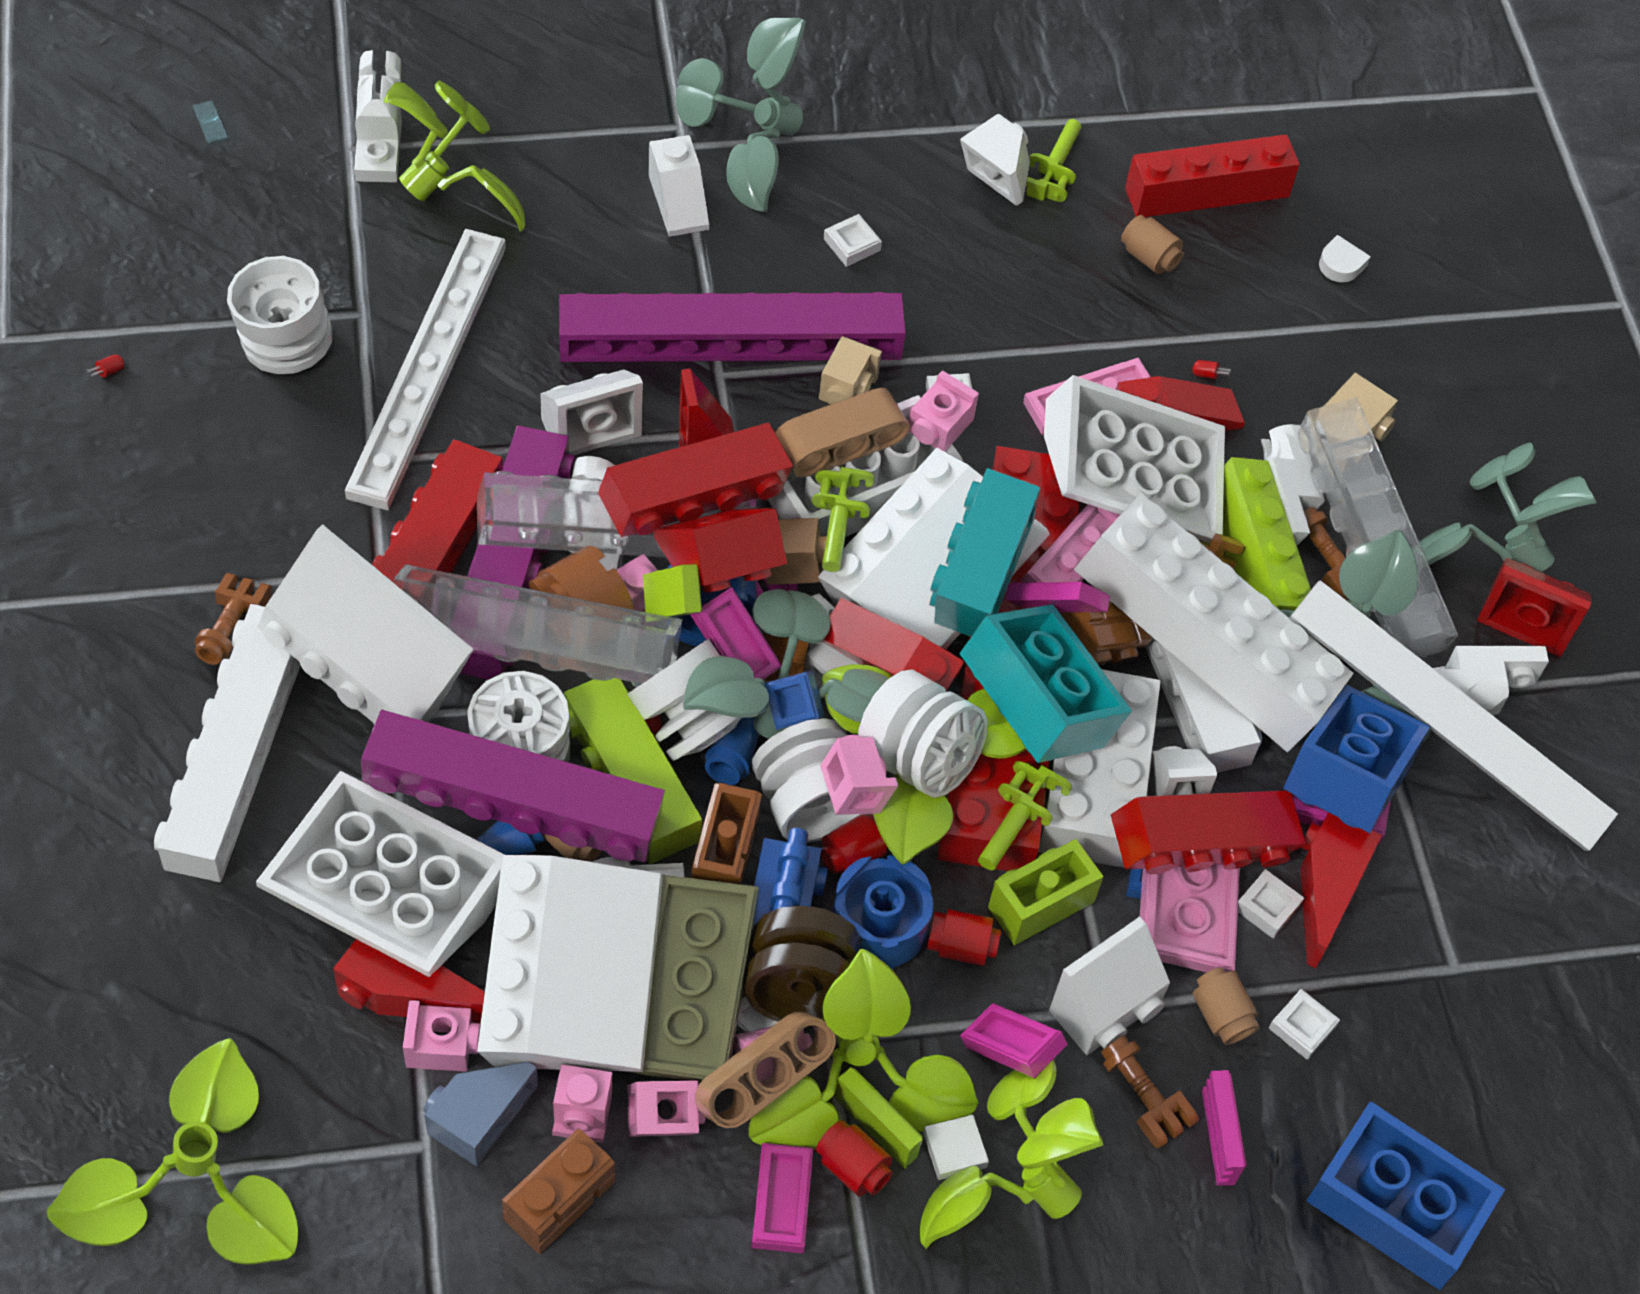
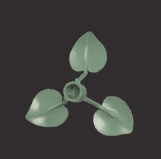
[676,18,806,212]
[1412,443,1596,572]
[1280,530,1431,742]
[683,589,889,739]

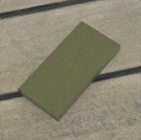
[626,875,760,1083]

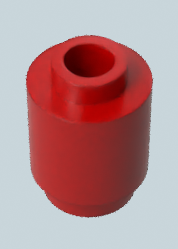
[820,814,888,876]
[927,909,1001,966]
[816,1120,893,1197]

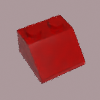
[653,509,787,592]
[1477,557,1591,657]

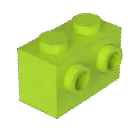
[988,839,1104,946]

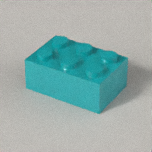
[929,468,1040,637]
[959,604,1132,763]

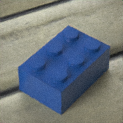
[1283,684,1431,833]
[1306,1101,1505,1290]

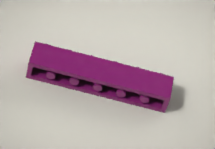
[450,425,576,680]
[361,709,665,863]

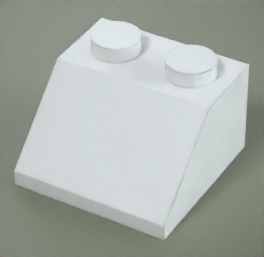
[541,370,643,455]
[1049,917,1170,1055]

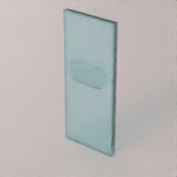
[192,100,228,143]

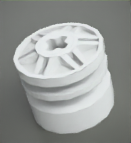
[227,256,332,374]
[627,639,741,761]
[858,669,988,798]
[467,671,570,763]
[752,718,866,843]

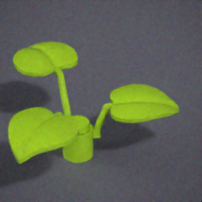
[384,80,525,232]
[821,664,1026,865]
[748,949,979,1150]
[47,1038,298,1265]
[920,1060,1103,1250]

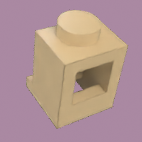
[819,336,882,405]

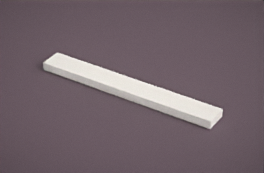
[345,229,506,511]
[1289,580,1618,851]

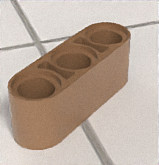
[775,388,910,477]
[695,1012,836,1128]

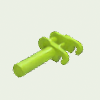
[1026,119,1082,202]
[812,467,875,572]
[978,761,1073,870]

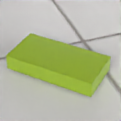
[642,564,702,621]
[834,1067,923,1169]

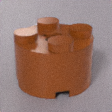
[529,545,634,653]

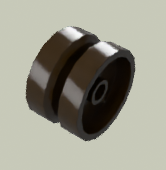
[745,906,862,1028]

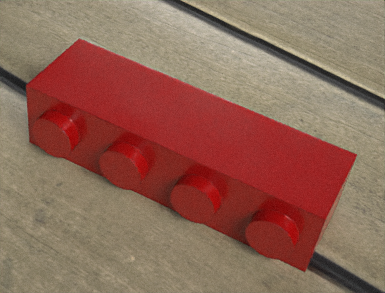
[1125,134,1300,217]
[598,422,793,538]
[372,439,503,612]
[1110,791,1306,874]

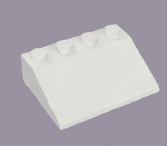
[1044,375,1225,543]
[818,448,1050,650]
[257,524,474,725]
[256,771,504,977]
[477,855,663,1072]

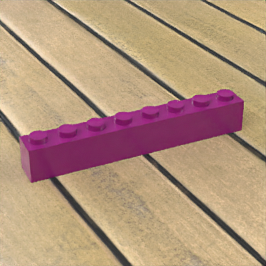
[559,292,906,362]

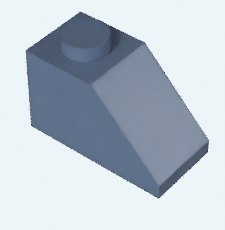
[424,1062,538,1167]

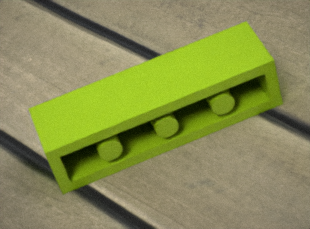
[1223,457,1311,611]
[564,670,702,865]

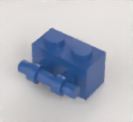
[751,828,828,947]

